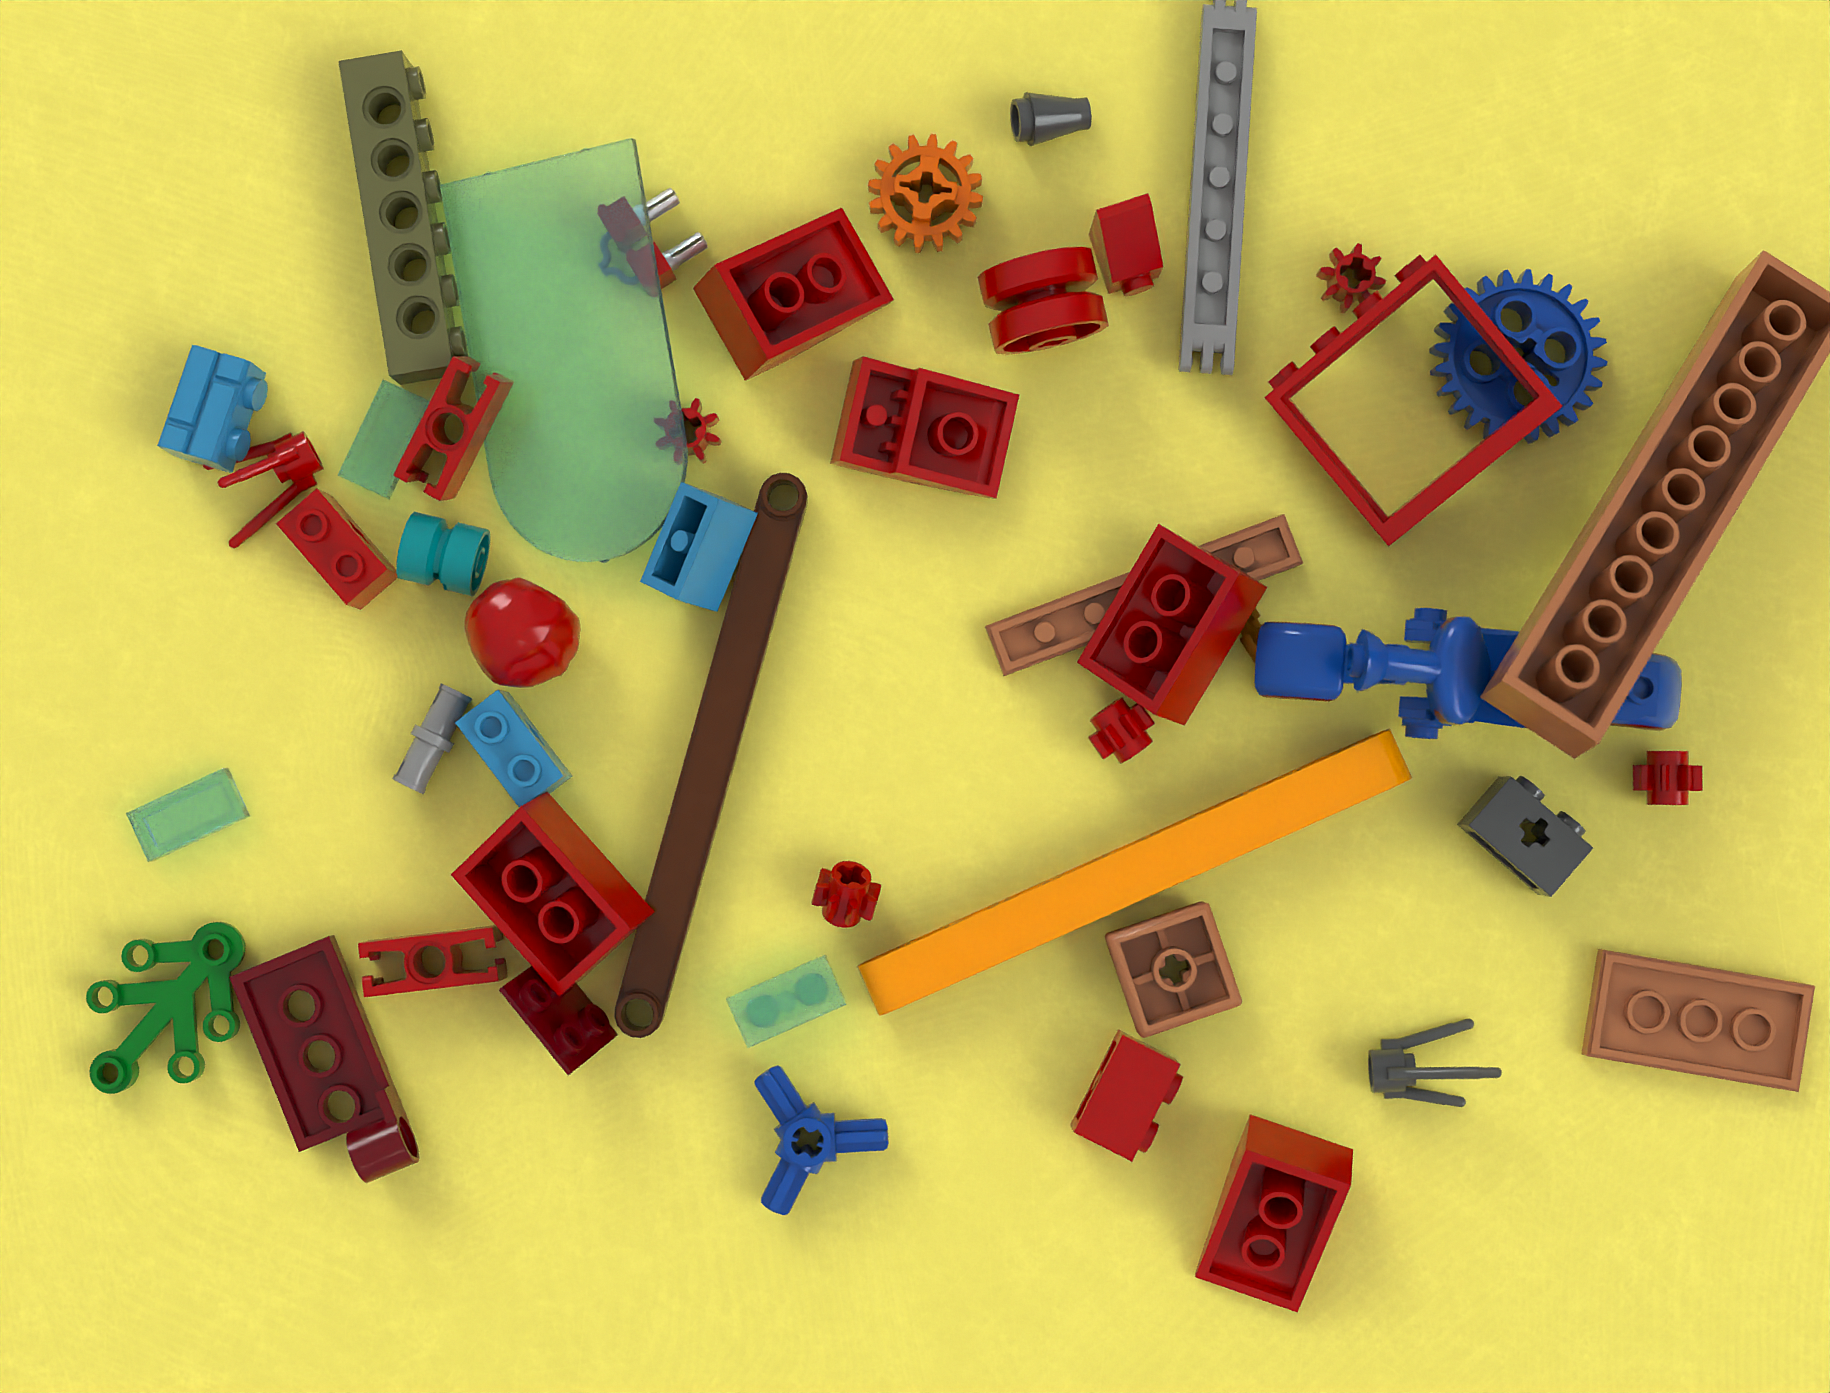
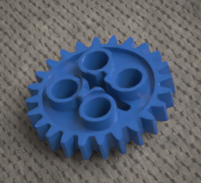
[1429,269,1607,444]

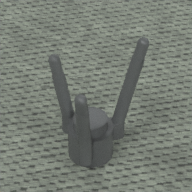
[1368,1019,1502,1107]

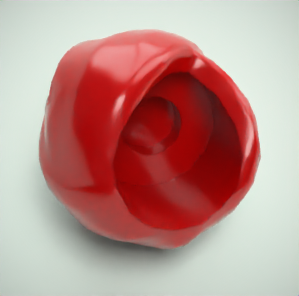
[465,577,581,688]

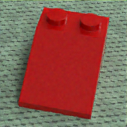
[693,208,894,381]
[1195,1114,1353,1313]

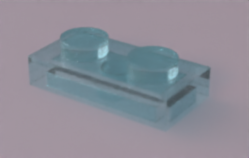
[726,954,847,1048]

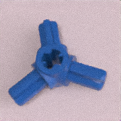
[754,1065,889,1215]

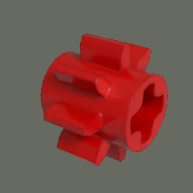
[1316,243,1386,313]
[655,398,721,465]
[1088,697,1155,764]
[1633,751,1703,805]
[811,861,881,928]

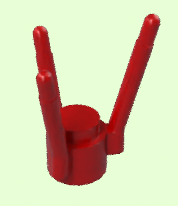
[203,431,324,548]

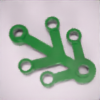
[86,922,245,1094]

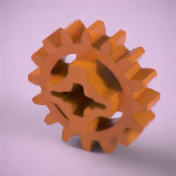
[868,134,983,253]

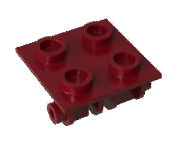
[499,966,618,1076]

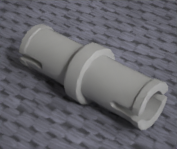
[392,683,472,794]

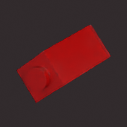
[1089,193,1164,296]

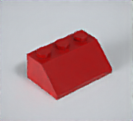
[1077,524,1267,726]

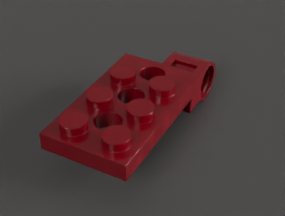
[229,935,420,1183]

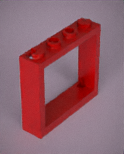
[1264,254,1563,547]

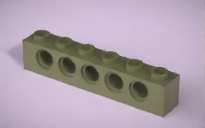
[338,50,468,385]

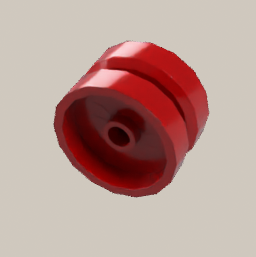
[978,246,1109,355]

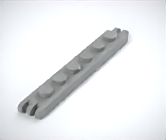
[1179,0,1257,375]

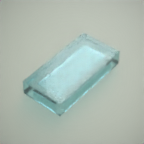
[338,380,430,499]
[126,768,250,862]

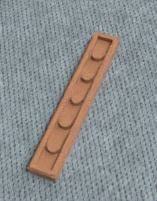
[985,514,1303,676]

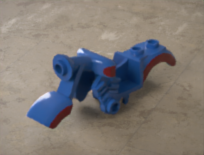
[1255,608,1682,739]

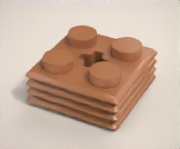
[1105,901,1242,1038]

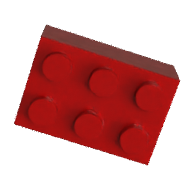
[451,792,655,996]

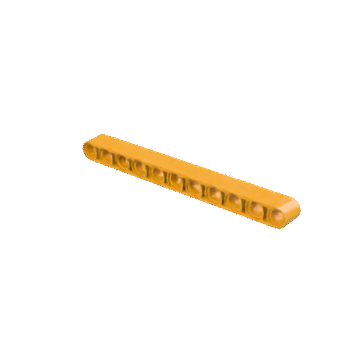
[857,728,1412,1016]

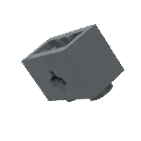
[1457,776,1593,897]

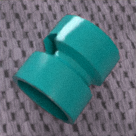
[396,512,490,597]

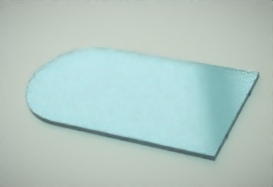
[440,138,688,563]

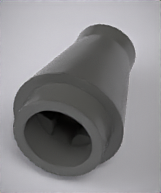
[1010,92,1091,146]

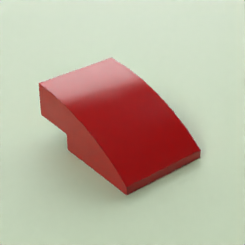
[830,356,1020,499]

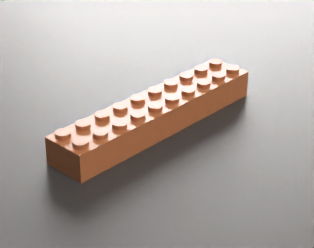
[1480,250,1830,759]

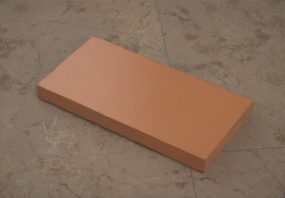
[1581,949,1815,1092]

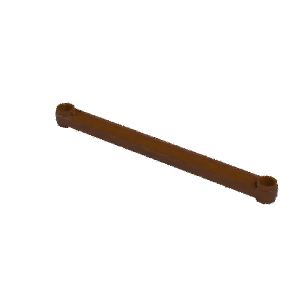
[614,473,808,1038]

